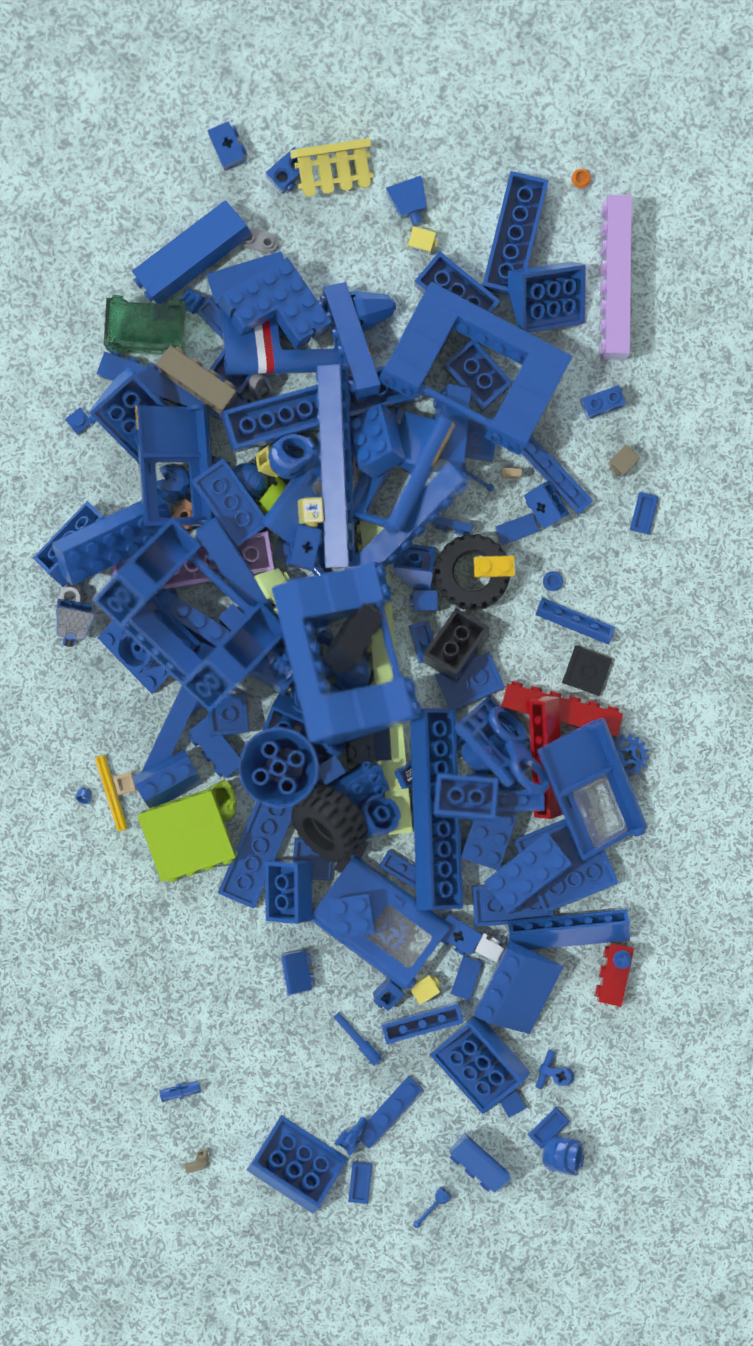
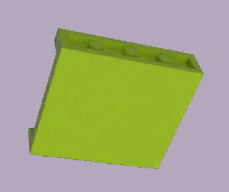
[137,787,239,883]

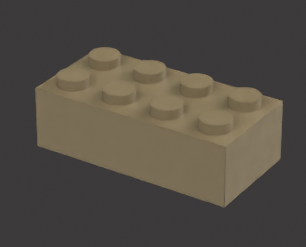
[156,346,238,415]

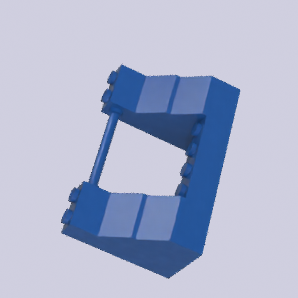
[379,282,573,456]
[93,518,283,712]
[272,561,421,745]

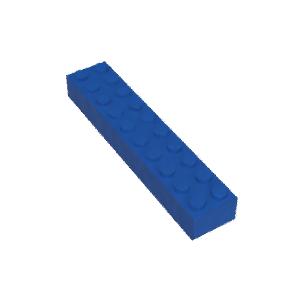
[221,366,424,454]
[410,708,463,910]

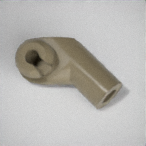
[184,1149,210,1173]

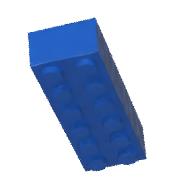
[482,171,549,297]
[52,495,171,586]

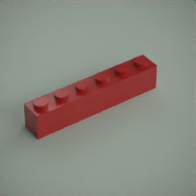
[501,681,623,737]
[529,696,563,819]

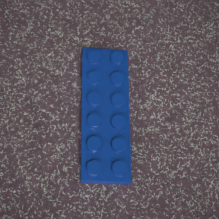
[218,802,294,909]

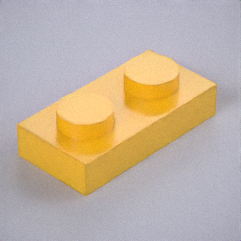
[474,556,515,578]

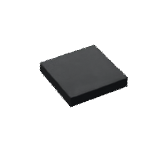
[562,646,612,696]

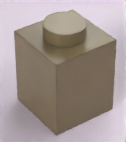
[608,445,640,477]

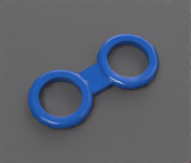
[488,707,550,794]

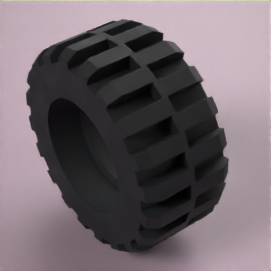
[435,533,510,611]
[291,785,368,862]

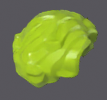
[207,780,237,822]

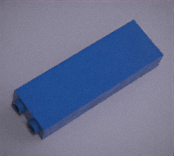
[132,200,252,306]

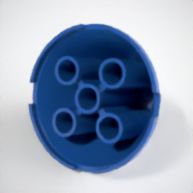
[238,727,319,808]

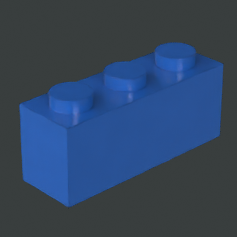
[188,717,240,778]

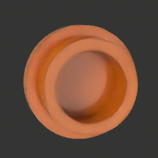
[571,169,591,189]

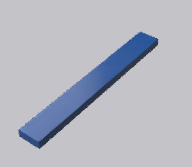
[141,642,215,772]

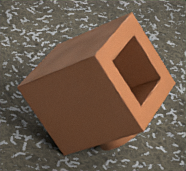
[171,499,192,531]

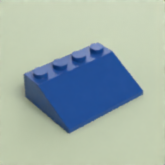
[508,261,586,333]
[88,365,168,463]
[474,940,564,1034]
[429,1015,531,1114]
[246,1115,348,1214]

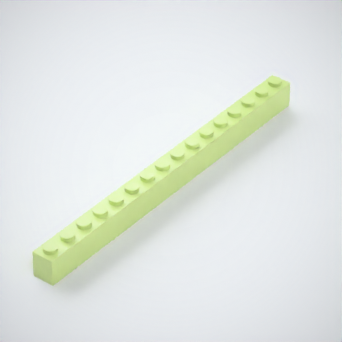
[356,516,413,835]

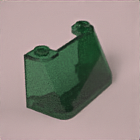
[103,295,187,355]

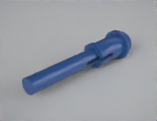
[333,1012,383,1066]

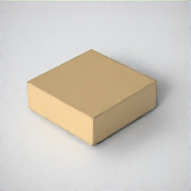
[501,468,522,479]
[113,772,137,796]

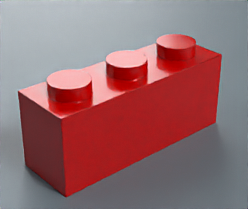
[594,942,634,1007]

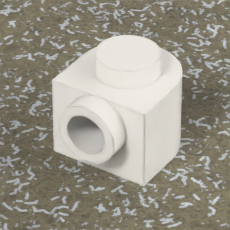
[60,583,80,602]

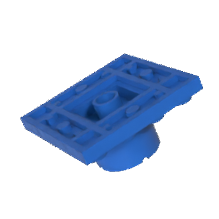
[97,596,200,694]
[454,695,531,788]

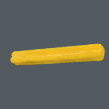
[95,755,128,832]

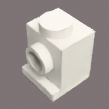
[474,932,505,962]

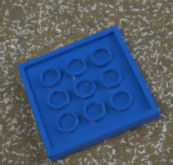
[514,810,618,914]

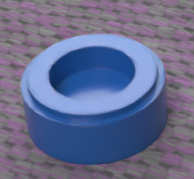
[543,571,563,591]

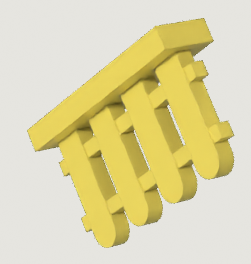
[290,138,373,197]

